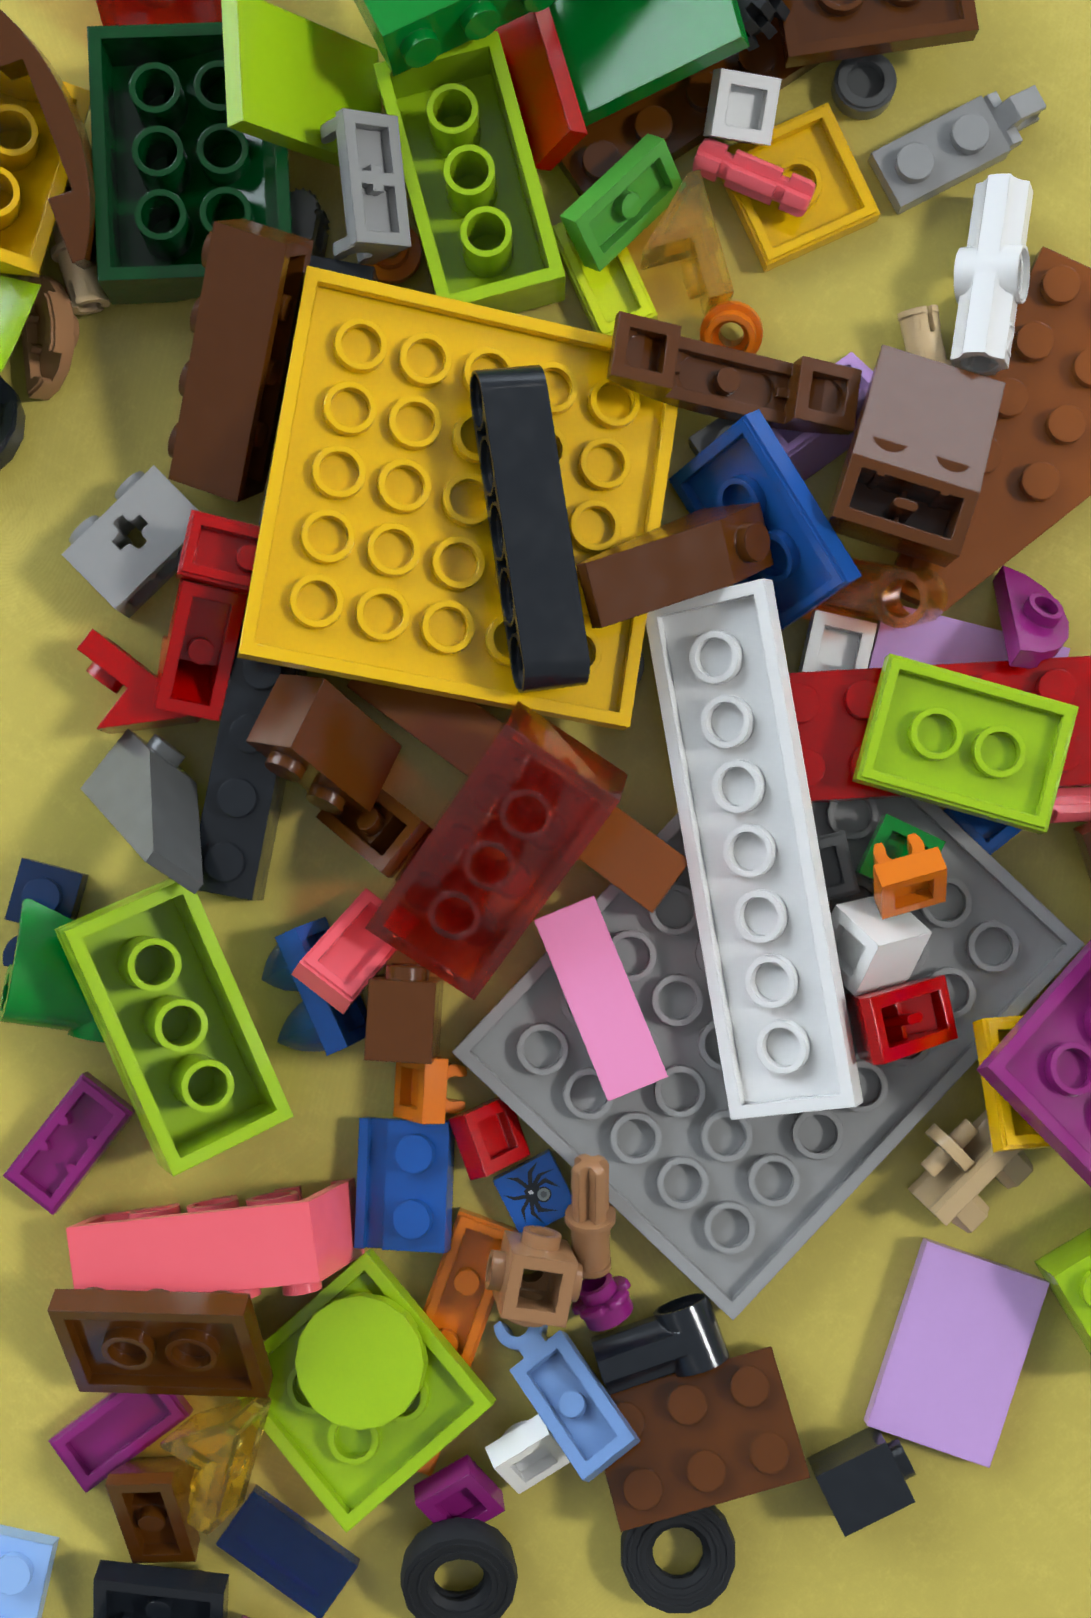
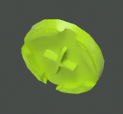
[295,1292,428,1431]

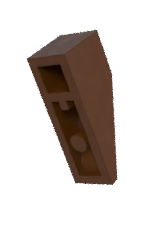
[576,502,774,628]

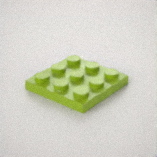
[237,1248,497,1533]

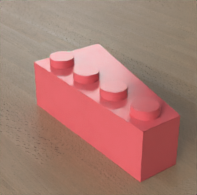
[66,1178,365,1298]

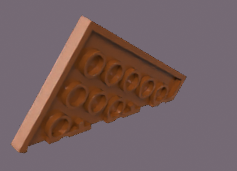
[882,246,1091,615]

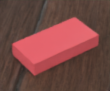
[291,888,416,1014]

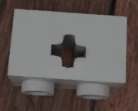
[61,465,199,618]

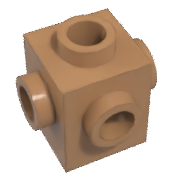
[485,1225,583,1328]

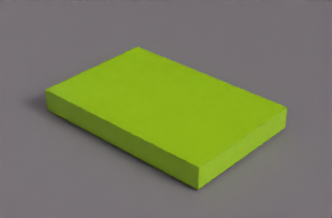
[221,0,381,167]
[852,653,1079,834]

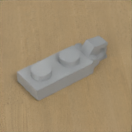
[868,85,1047,215]

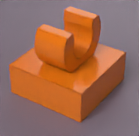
[873,833,947,920]
[393,1056,467,1124]

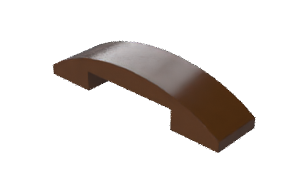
[0,9,97,270]
[607,311,862,435]

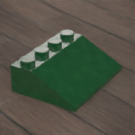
[87,22,292,305]

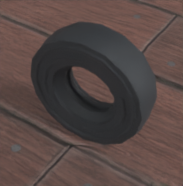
[621,1505,735,1613]
[400,1517,518,1618]

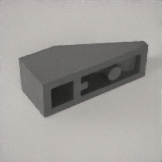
[80,729,203,894]

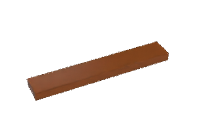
[347,679,687,914]

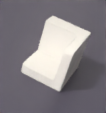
[831,896,932,996]

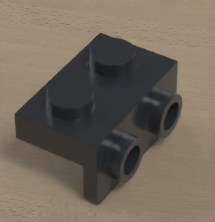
[93,1560,229,1618]

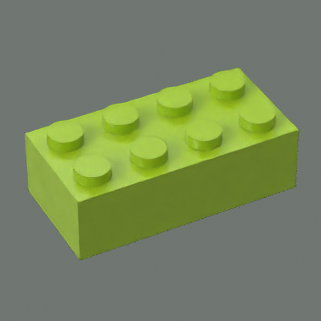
[373,31,566,314]
[54,878,294,1177]

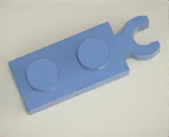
[494,1321,641,1482]

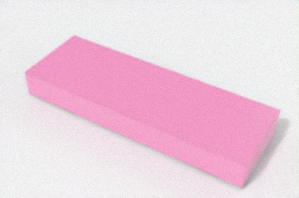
[534,895,668,1101]

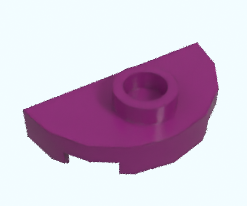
[992,565,1069,669]

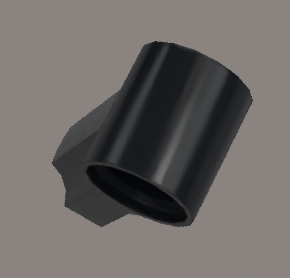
[591,1293,729,1395]

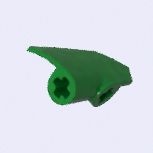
[0,898,105,1043]

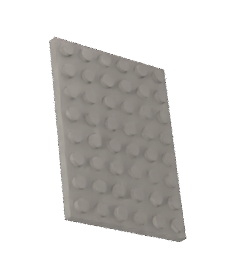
[452,797,1085,1320]

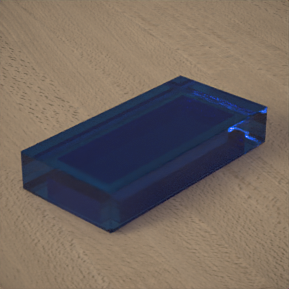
[216,1484,360,1618]

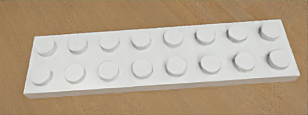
[646,578,863,1120]

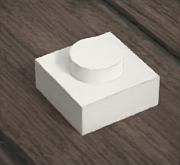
[703,68,782,146]
[798,610,877,672]
[485,1414,570,1494]

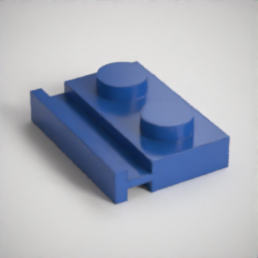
[354,1117,455,1253]

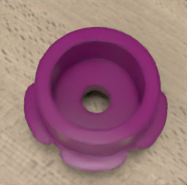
[571,1273,634,1332]

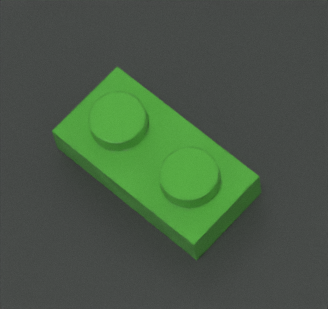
[560,133,686,272]

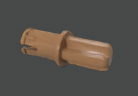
[565,1153,616,1279]

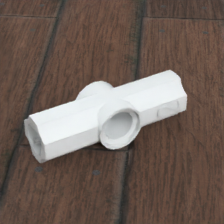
[950,174,1033,376]

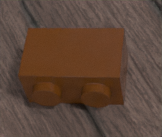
[246,674,402,814]
[364,963,444,1064]

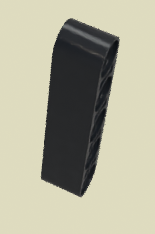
[470,365,590,693]

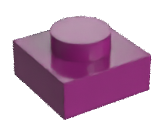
[414,1454,505,1523]

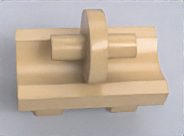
[908,1110,1033,1233]

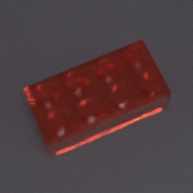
[365,701,628,1000]

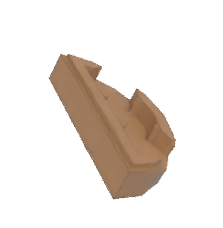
[16,275,79,400]

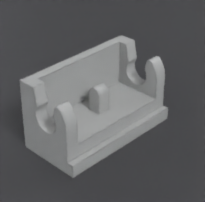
[320,108,412,265]

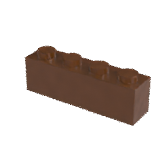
[168,218,314,502]

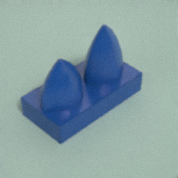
[262,917,367,1056]

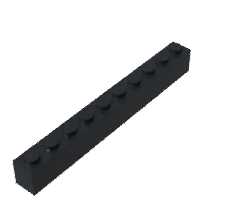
[199,255,379,900]

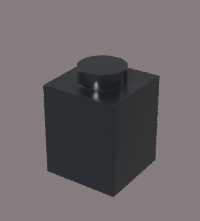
[807,1427,916,1537]

